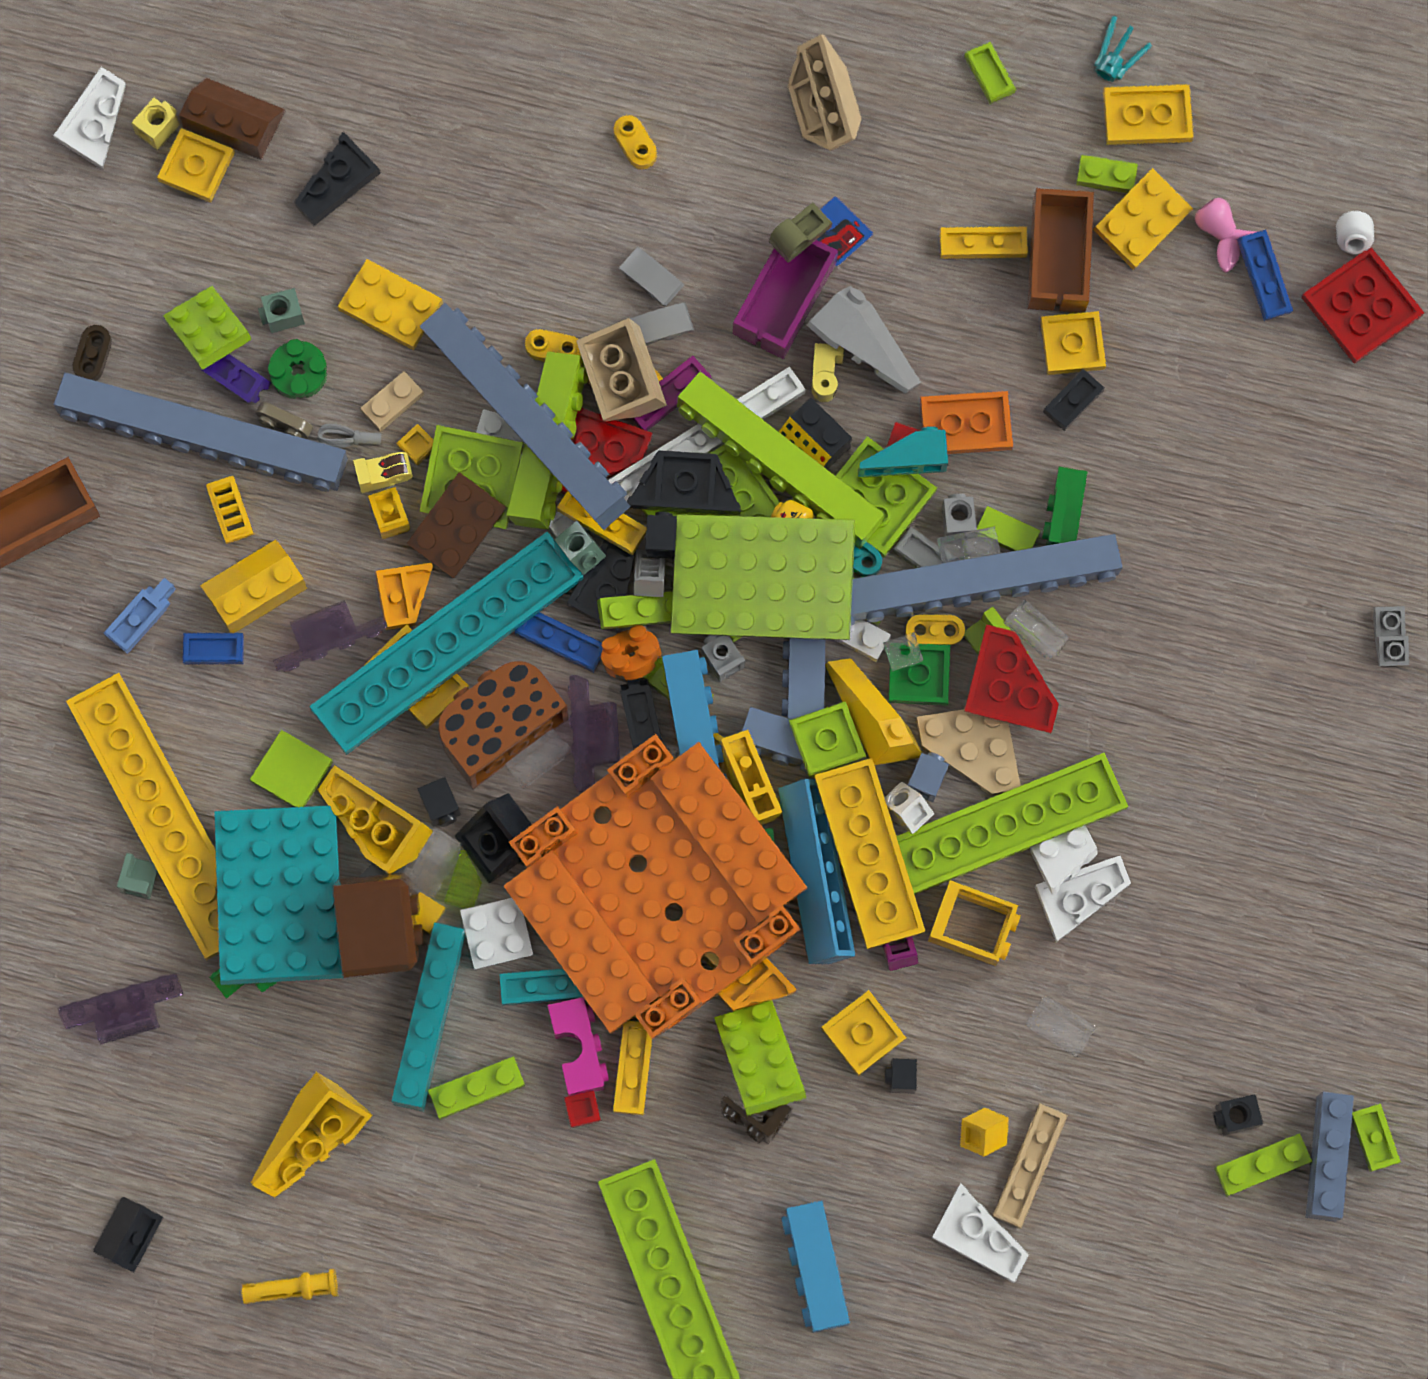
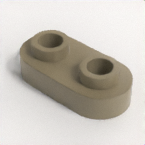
[256,402,313,439]

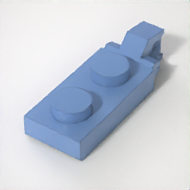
[104,578,176,654]

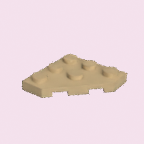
[916,709,1021,796]

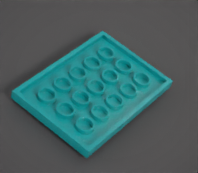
[214,806,343,985]

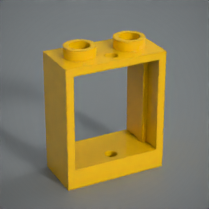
[928,880,1021,966]

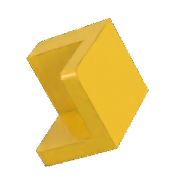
[960,1108,1009,1157]

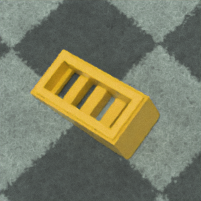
[206,476,254,544]

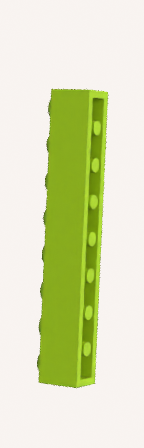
[677,371,884,549]

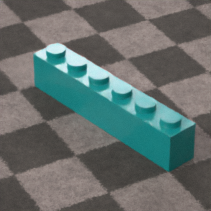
[391,922,466,1112]

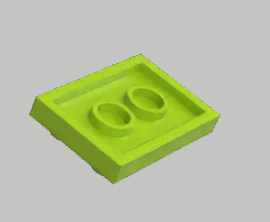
[163,286,252,370]

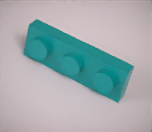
[500,969,585,1006]

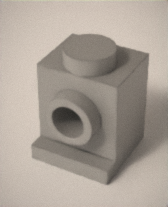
[701,635,746,682]

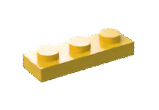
[940,226,1028,259]
[557,491,647,555]
[613,1021,652,1116]

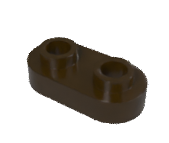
[72,325,112,381]

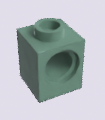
[258,288,305,333]
[554,521,606,575]

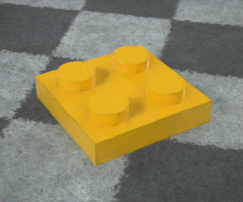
[157,128,235,203]
[1040,311,1106,375]
[821,990,906,1076]

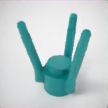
[1094,16,1152,82]

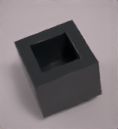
[885,1058,917,1094]

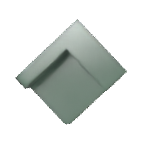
[117,853,158,900]

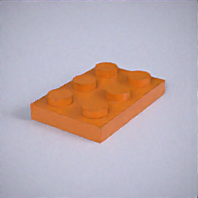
[920,391,1013,454]

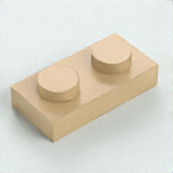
[360,371,424,432]

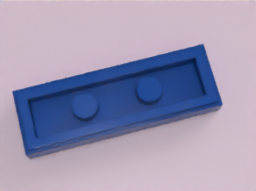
[1237,230,1293,321]
[514,612,603,673]

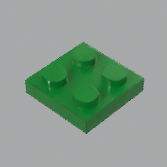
[888,642,950,706]

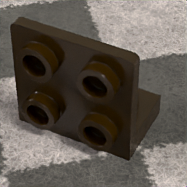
[720,1095,792,1144]

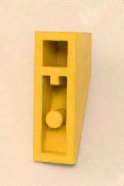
[720,730,782,825]

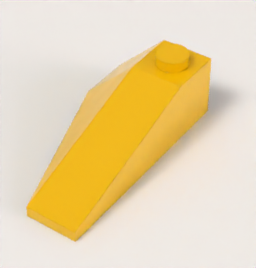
[825,658,922,765]
[317,765,435,874]
[250,1072,372,1198]

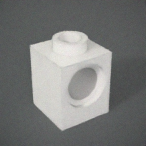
[884,782,934,834]

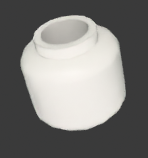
[1336,211,1374,254]

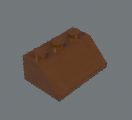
[179,78,285,160]

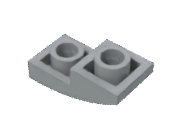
[619,247,684,307]
[630,303,694,345]
[1373,606,1409,666]

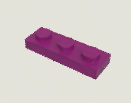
[631,355,712,431]

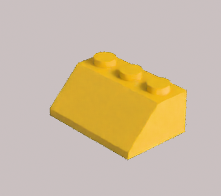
[200,540,307,633]

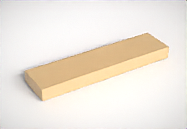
[992,1103,1068,1229]

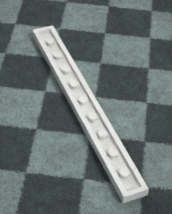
[549,367,806,538]

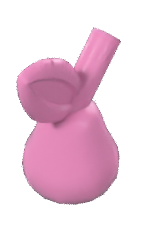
[1195,198,1256,272]

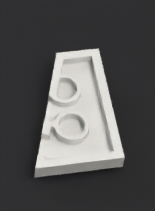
[931,1183,1029,1283]

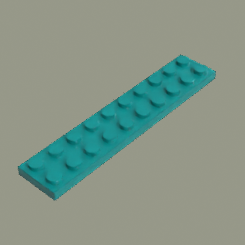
[309,531,584,755]

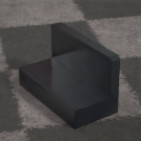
[93,1197,164,1273]

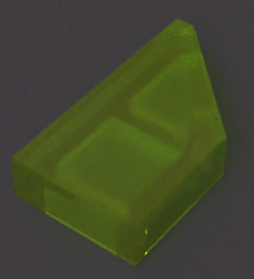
[444,849,482,909]

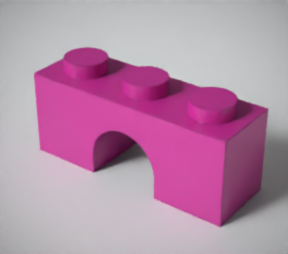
[548,997,609,1096]

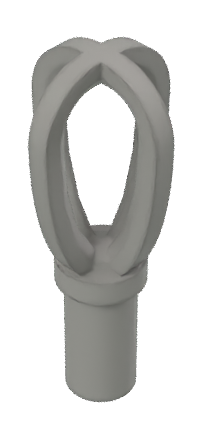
[318,424,381,448]

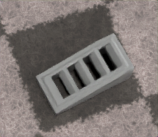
[634,550,665,597]

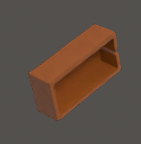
[1028,188,1094,313]
[0,457,100,569]

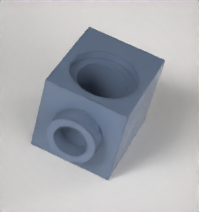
[908,752,949,802]

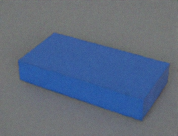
[183,633,244,665]

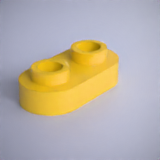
[614,115,657,170]
[525,329,581,362]
[905,615,965,646]

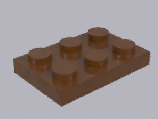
[407,472,507,579]

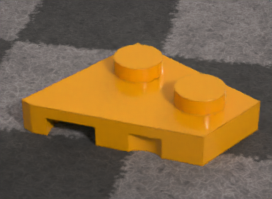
[375,563,433,630]
[718,958,797,1011]

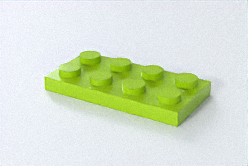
[714,1000,806,1116]

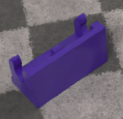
[202,354,272,403]

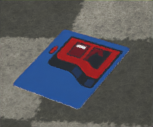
[817,197,873,266]

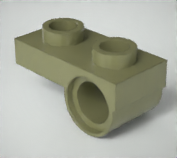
[769,202,832,263]

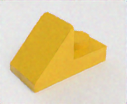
[368,487,410,539]

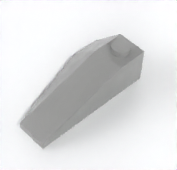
[807,286,921,394]

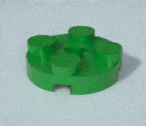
[268,339,327,399]

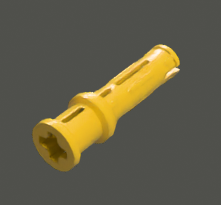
[242,1268,338,1304]

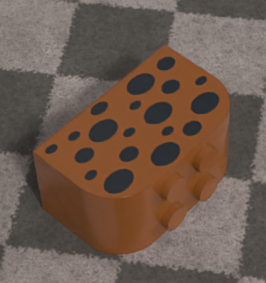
[439,661,569,789]

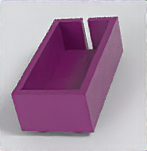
[732,240,838,360]

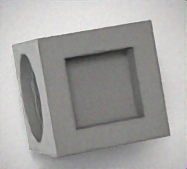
[942,494,977,541]

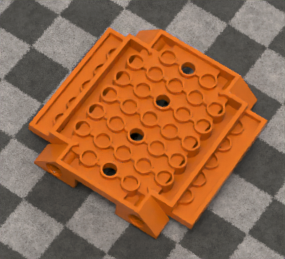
[504,734,808,1039]

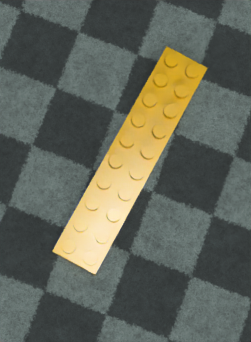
[66,673,219,961]

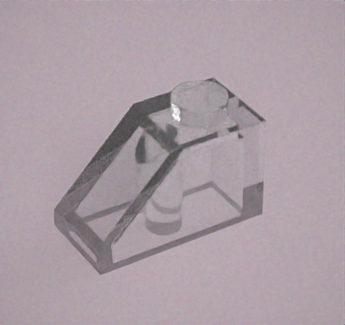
[409,828,463,899]

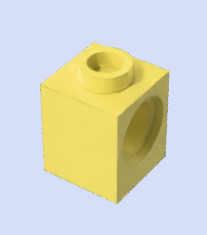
[131,97,179,150]

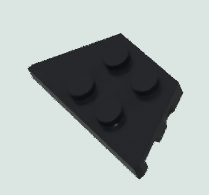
[627,450,741,515]

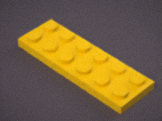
[814,758,925,949]

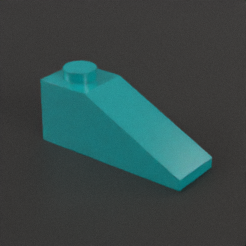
[858,426,948,477]

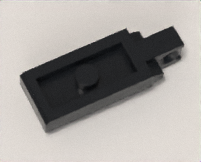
[620,678,662,750]

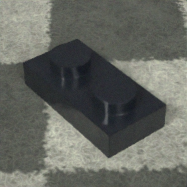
[1043,369,1105,431]

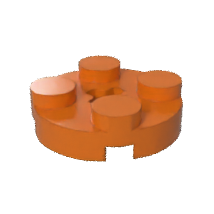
[601,625,662,680]

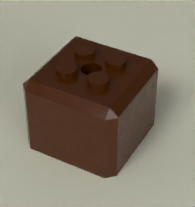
[333,872,423,978]

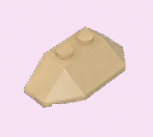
[788,34,862,151]

